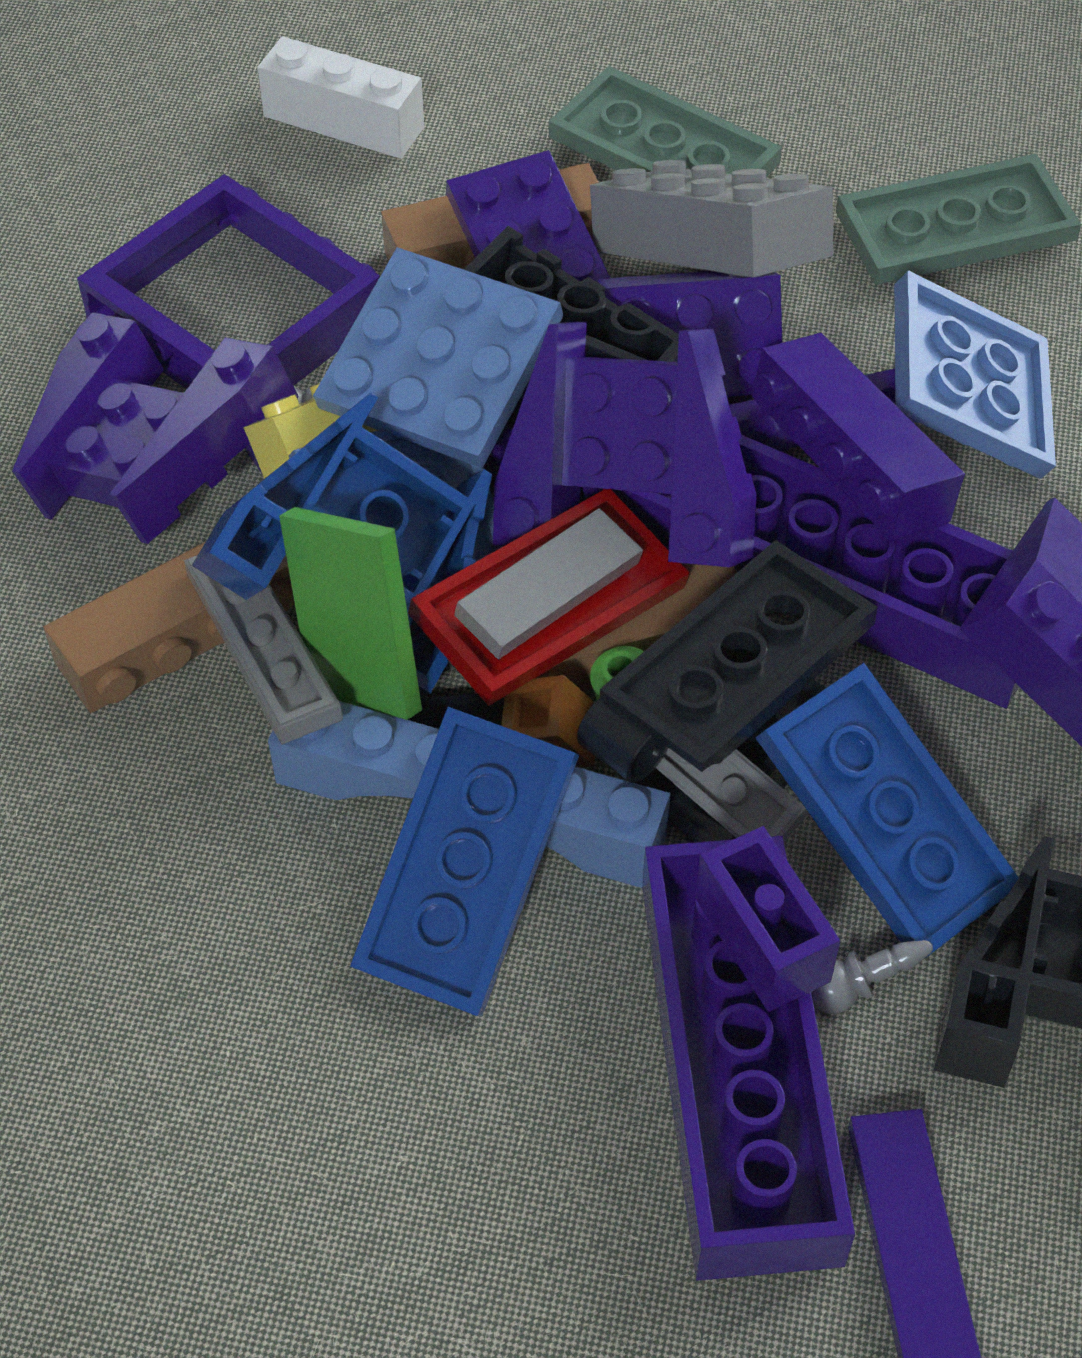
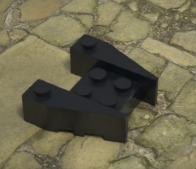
[934,836,1082,1088]

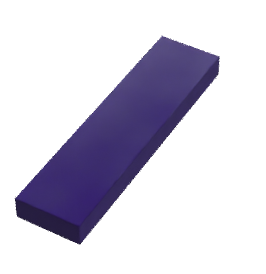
[848,1108,981,1358]

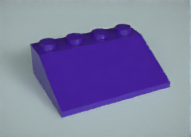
[959,497,1082,747]

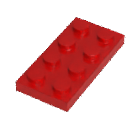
[408,489,690,706]

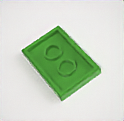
[279,507,422,720]

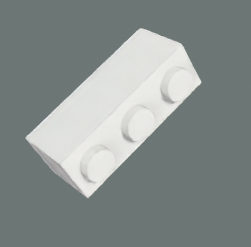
[257,36,424,159]

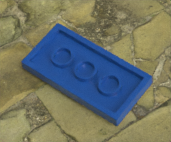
[756,663,1019,958]
[350,707,579,1016]

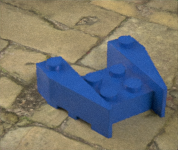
[191,392,492,697]

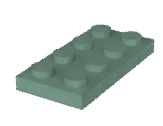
[549,66,782,177]
[836,153,1082,285]

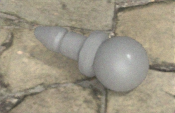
[811,940,933,1014]

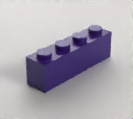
[752,333,965,541]

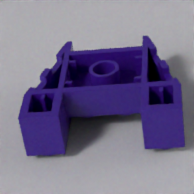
[12,312,299,544]
[493,322,757,568]

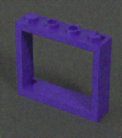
[77,174,380,389]

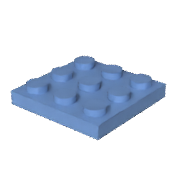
[313,247,563,468]
[894,271,1056,479]

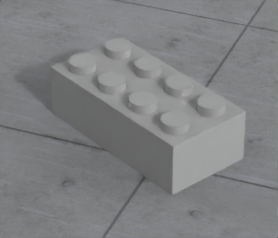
[590,160,833,278]

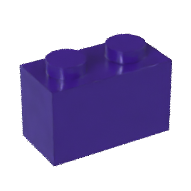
[695,826,841,1012]

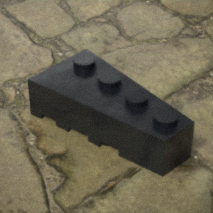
[463,226,679,362]

